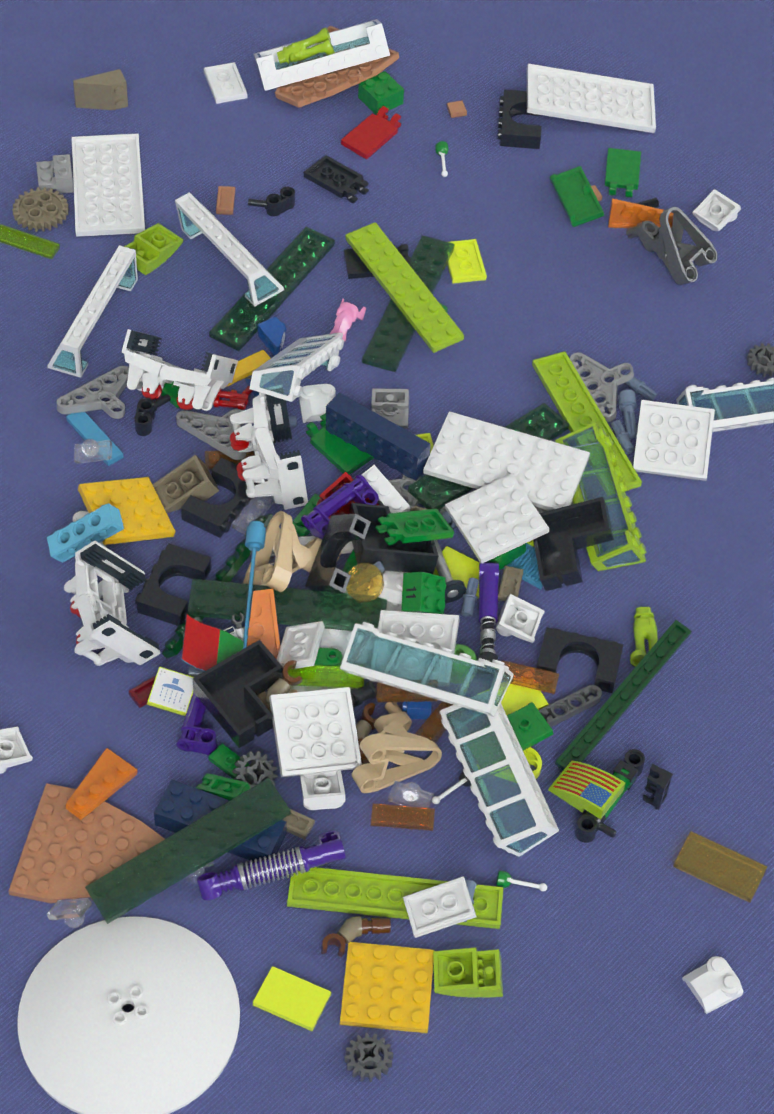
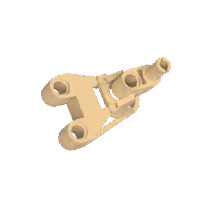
[243,511,341,593]
[352,700,442,793]

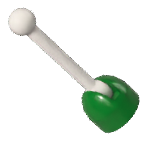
[435,141,449,177]
[496,870,547,892]

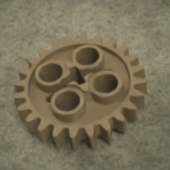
[12,187,69,232]

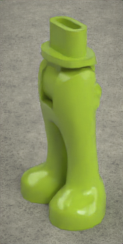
[277,27,335,64]
[630,607,658,667]

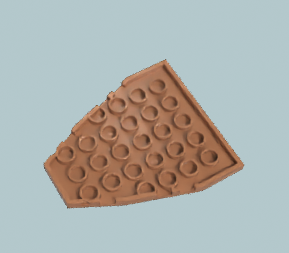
[275,26,400,108]
[9,783,176,903]

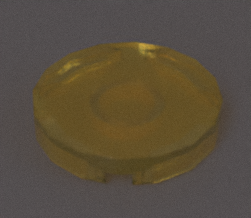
[346,563,384,602]

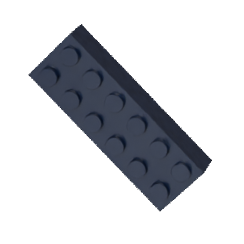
[326,392,430,481]
[154,779,287,862]

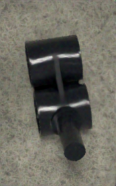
[248,187,295,216]
[135,394,171,436]

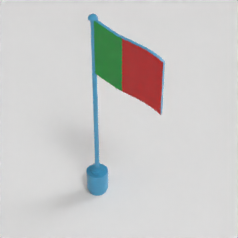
[182,521,266,672]

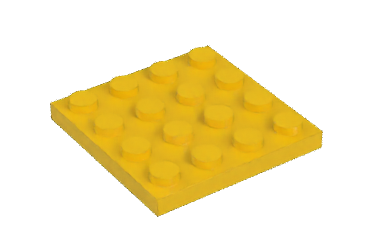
[78,477,176,545]
[340,942,435,1033]

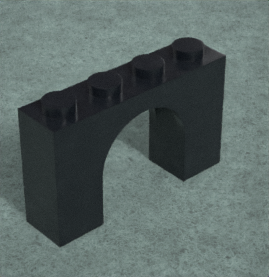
[497,89,542,149]
[181,458,260,538]
[305,514,371,594]
[135,543,212,626]
[535,627,624,693]

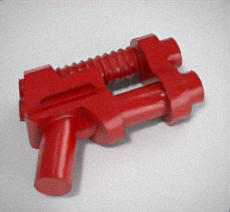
[213,386,253,410]

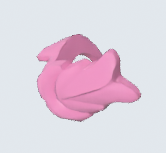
[330,299,366,342]

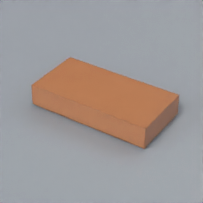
[216,186,235,215]

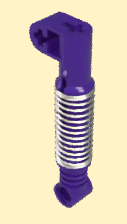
[196,830,346,900]

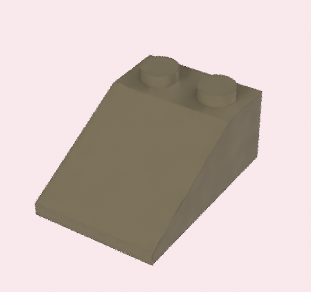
[73,69,128,110]
[152,455,219,513]

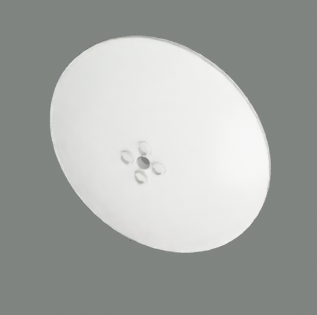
[18,917,240,1114]

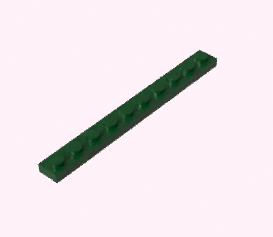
[161,514,273,659]
[555,620,692,770]

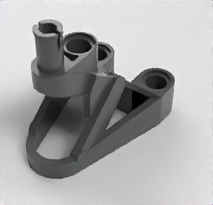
[626,207,718,285]

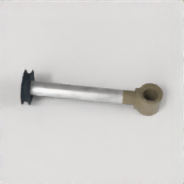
[410,506,467,603]

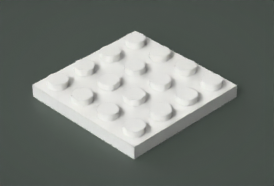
[633,400,715,481]
[445,473,549,563]
[370,610,460,687]
[269,687,362,777]

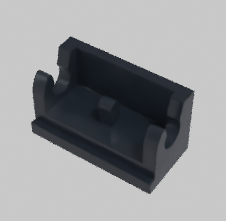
[642,764,673,810]

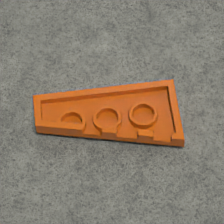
[608,198,673,228]
[247,589,280,659]
[66,748,137,820]

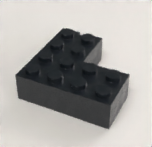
[533,497,614,591]
[349,503,439,574]
[192,640,283,748]

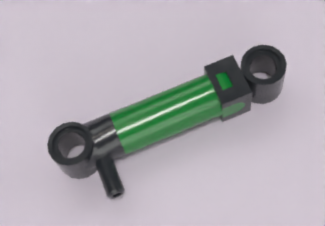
[575,749,645,843]

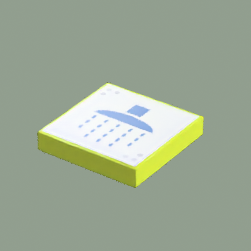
[147,667,194,716]

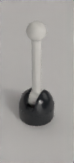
[432,772,471,804]

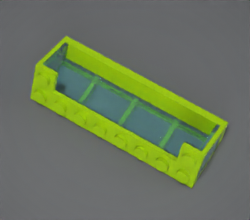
[555,422,647,571]

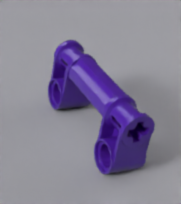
[301,474,379,539]
[176,692,217,755]

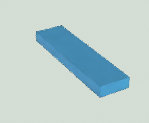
[66,412,124,466]

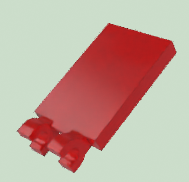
[341,106,401,160]

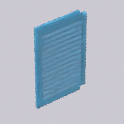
[502,543,543,590]

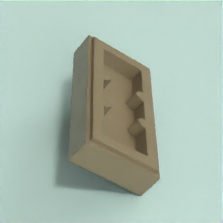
[498,566,524,601]
[271,804,315,840]

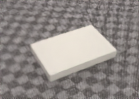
[204,62,248,104]
[277,621,325,669]
[403,876,477,938]

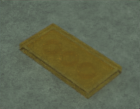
[673,831,767,903]

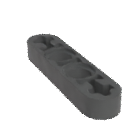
[539,685,602,727]

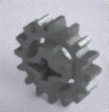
[747,343,774,377]
[232,751,278,797]
[345,1033,393,1082]

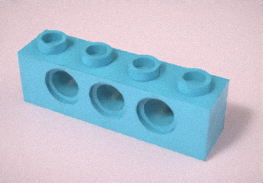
[47,503,124,563]

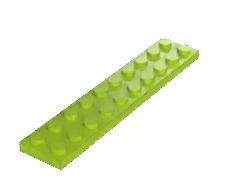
[345,222,464,353]
[532,351,642,496]
[287,867,503,929]

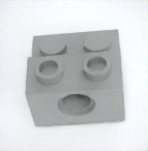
[36,154,74,194]
[371,389,410,429]

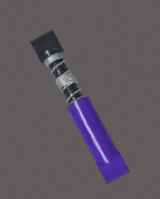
[477,562,499,675]

